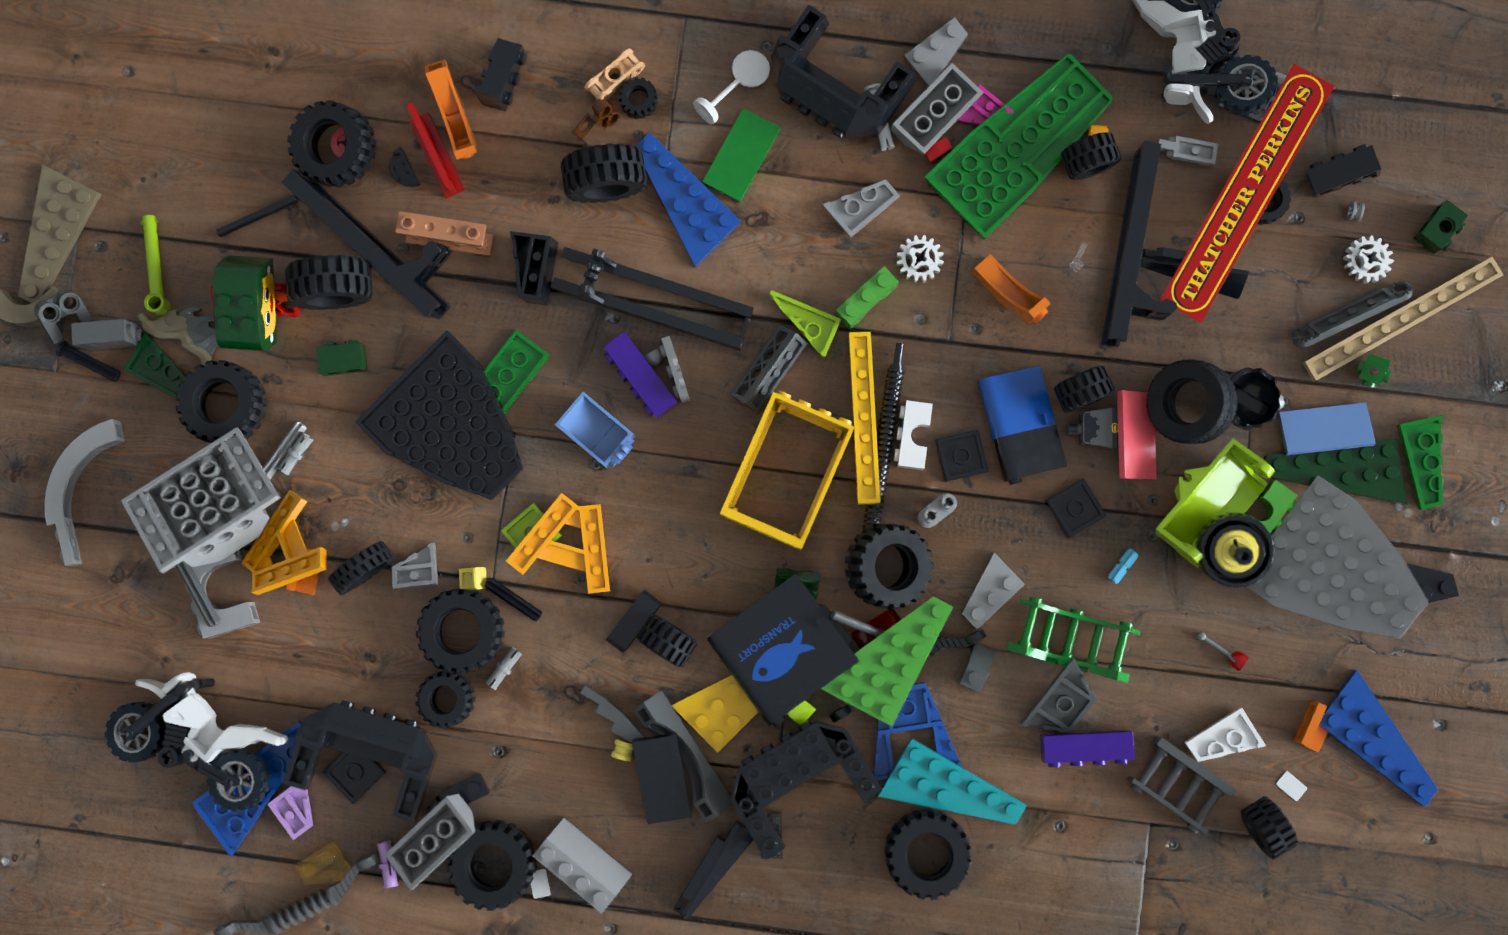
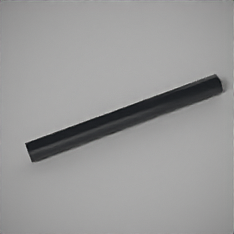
[216,195,299,238]

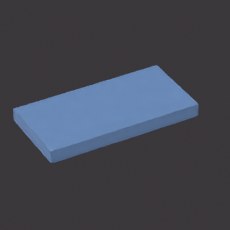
[1277,403,1376,456]

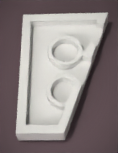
[1184,707,1266,762]

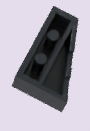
[474,38,527,112]
[510,231,559,305]

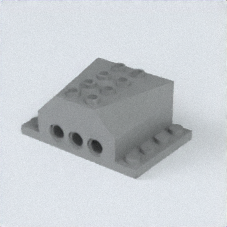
[121,427,280,573]

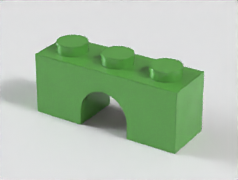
[835,266,899,330]
[1249,480,1298,533]

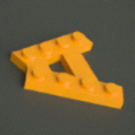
[241,490,327,595]
[506,493,610,594]

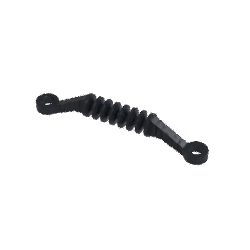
[829,628,987,723]

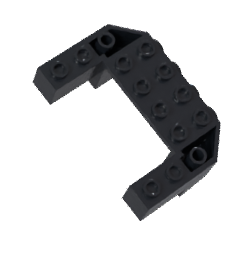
[771,5,917,140]
[283,700,437,822]
[731,720,882,860]

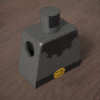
[1067,407,1118,451]

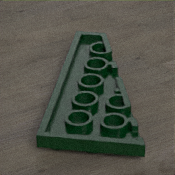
[1264,439,1407,504]

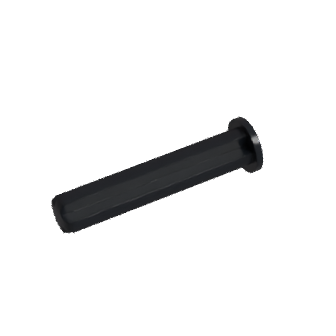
[56,341,121,382]

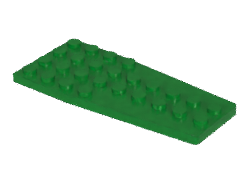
[924,54,1113,240]

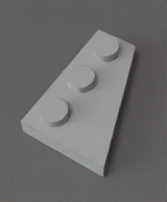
[904,18,968,88]
[822,179,900,238]
[659,336,690,403]
[961,552,1025,630]

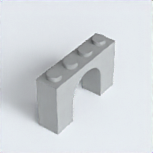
[185,549,260,639]

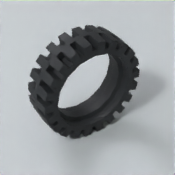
[328,541,394,596]

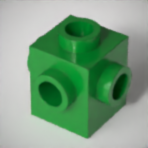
[1356,353,1392,388]

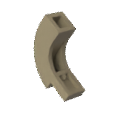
[0,286,66,327]

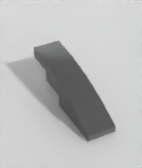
[580,685,645,743]

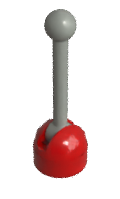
[1197,632,1249,671]

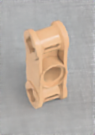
[584,48,645,101]

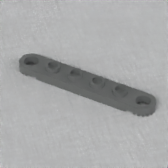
[1292,281,1413,347]

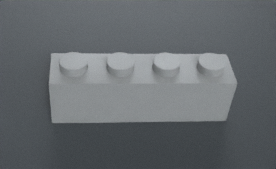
[890,63,984,155]
[385,794,475,890]
[533,818,632,914]

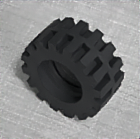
[618,77,658,119]

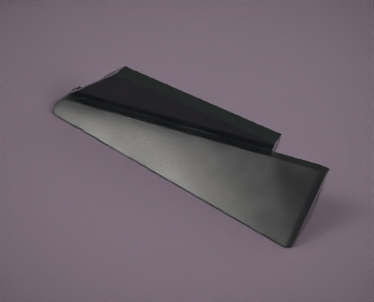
[1140,247,1249,299]
[673,820,753,918]

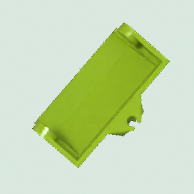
[1155,438,1275,568]

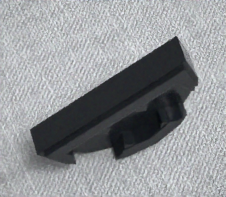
[389,146,421,187]

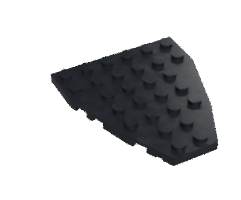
[355,330,523,500]

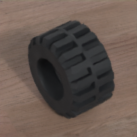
[1061,132,1122,180]
[1053,366,1115,413]
[636,614,697,667]
[415,671,475,728]
[1241,796,1298,860]

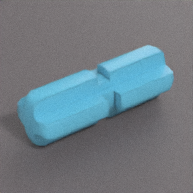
[1107,548,1138,584]

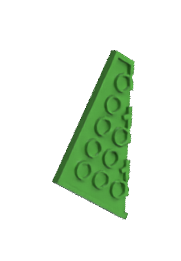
[821,597,953,726]

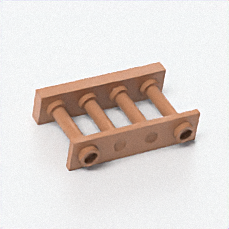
[395,211,495,257]

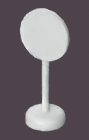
[693,50,770,124]

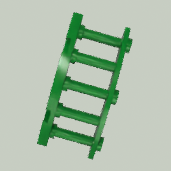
[1007,597,1141,683]

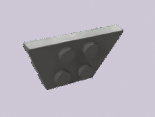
[1021,657,1097,733]

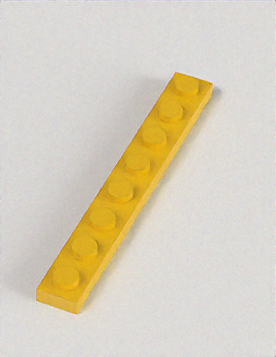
[848,332,881,505]

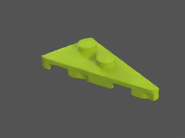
[769,290,841,358]

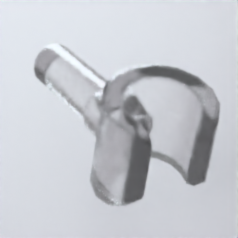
[1069,242,1087,273]

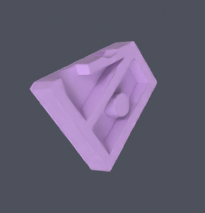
[267,786,313,840]

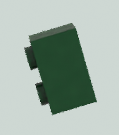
[317,340,368,376]

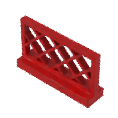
[406,102,465,199]

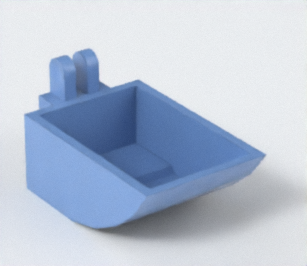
[555,392,635,469]

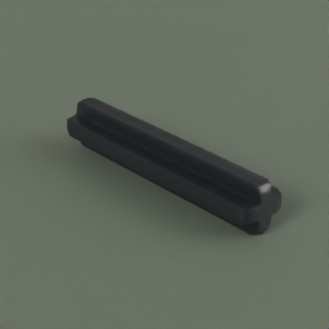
[484,577,542,621]

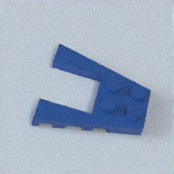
[873,682,961,780]

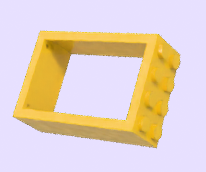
[720,391,855,551]

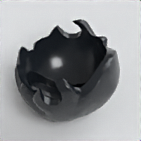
[1229,367,1281,430]

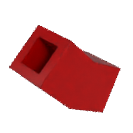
[925,137,953,164]

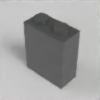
[71,319,144,352]

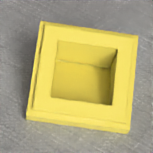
[459,567,487,590]

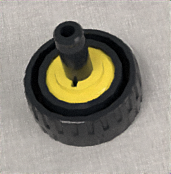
[1195,512,1275,588]

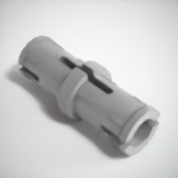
[277,432,314,475]
[485,646,523,690]

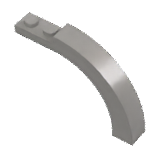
[44,419,125,566]

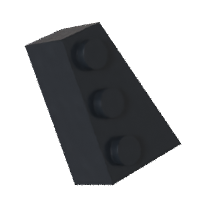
[1306,144,1381,198]

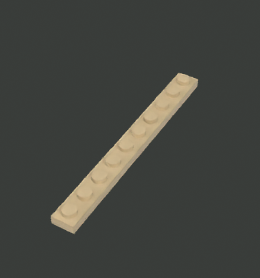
[1302,257,1503,382]

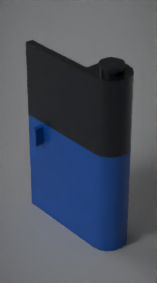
[977,366,1067,485]

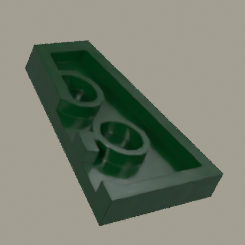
[123,333,187,399]

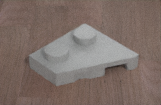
[392,543,438,590]

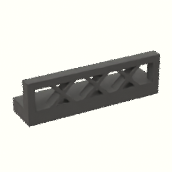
[730,325,808,414]

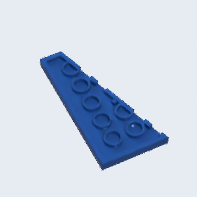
[636,132,741,268]
[1319,670,1438,807]
[191,721,302,857]

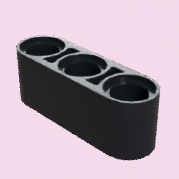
[606,590,662,654]

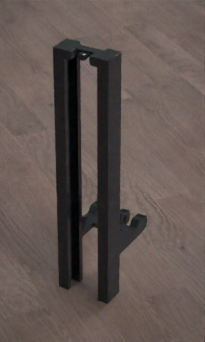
[1101,141,1178,347]
[282,169,452,319]
[551,247,754,351]

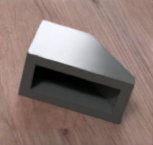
[957,643,995,693]

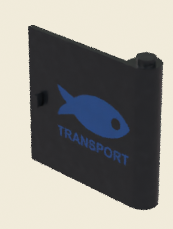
[707,574,859,727]

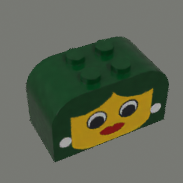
[213,255,277,351]

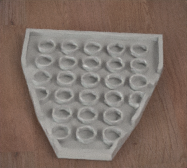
[1246,476,1428,639]

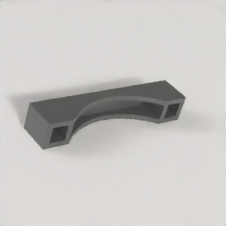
[633,691,733,823]

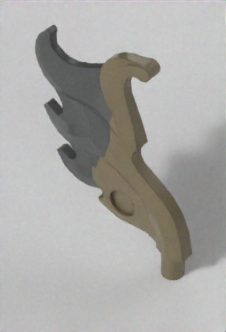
[137,306,218,366]

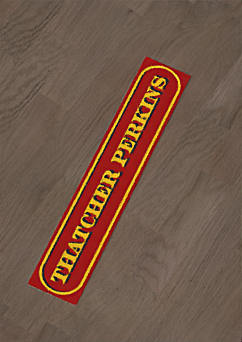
[1160,64,1335,323]

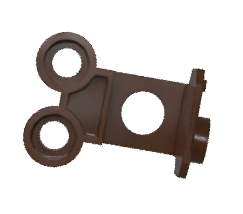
[571,99,620,148]

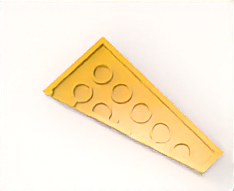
[671,675,758,753]

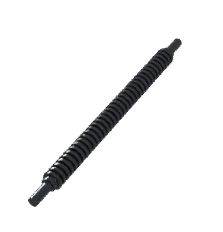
[862,343,905,534]

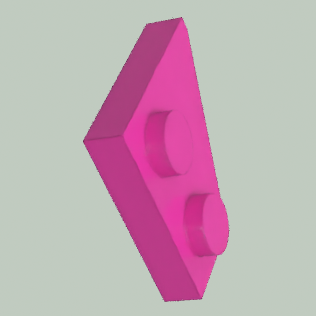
[957,85,1013,125]

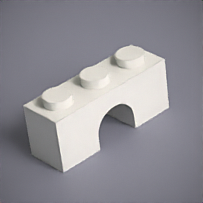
[894,400,933,471]

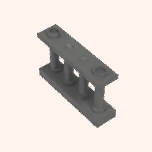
[1127,736,1236,835]

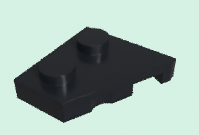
[1407,564,1459,603]

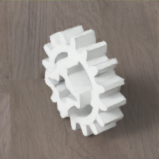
[896,235,944,283]
[1343,236,1394,284]

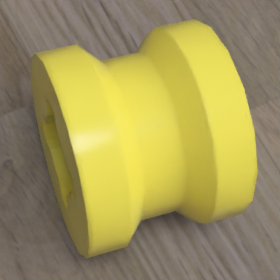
[611,738,633,762]

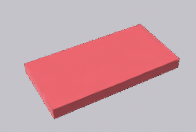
[1117,390,1157,480]

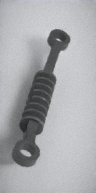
[213,851,380,935]

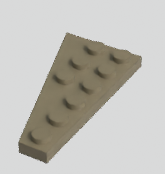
[18,164,101,303]

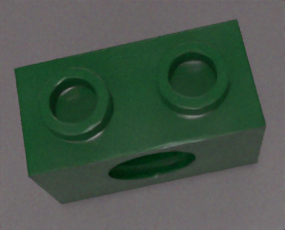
[1413,200,1468,254]

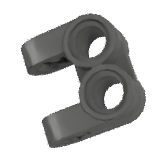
[34,290,93,345]

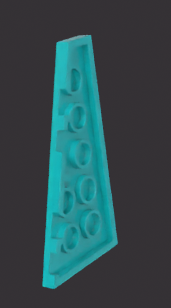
[877,738,1027,825]

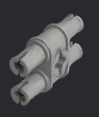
[918,493,957,528]

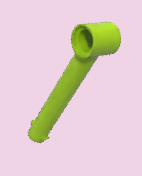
[140,215,171,317]

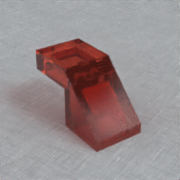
[851,609,901,649]

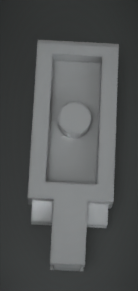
[1156,136,1218,167]

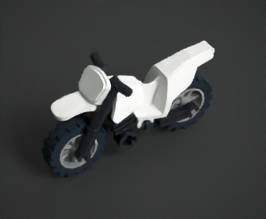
[1132,0,1278,124]
[105,672,288,812]

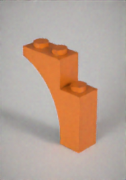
[425,59,477,160]
[972,254,1051,326]

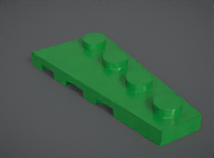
[1397,415,1443,510]

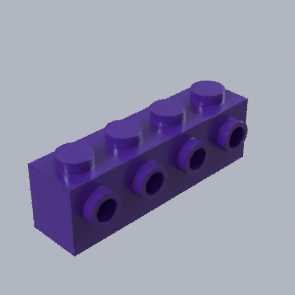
[604,332,678,419]
[1040,730,1135,767]

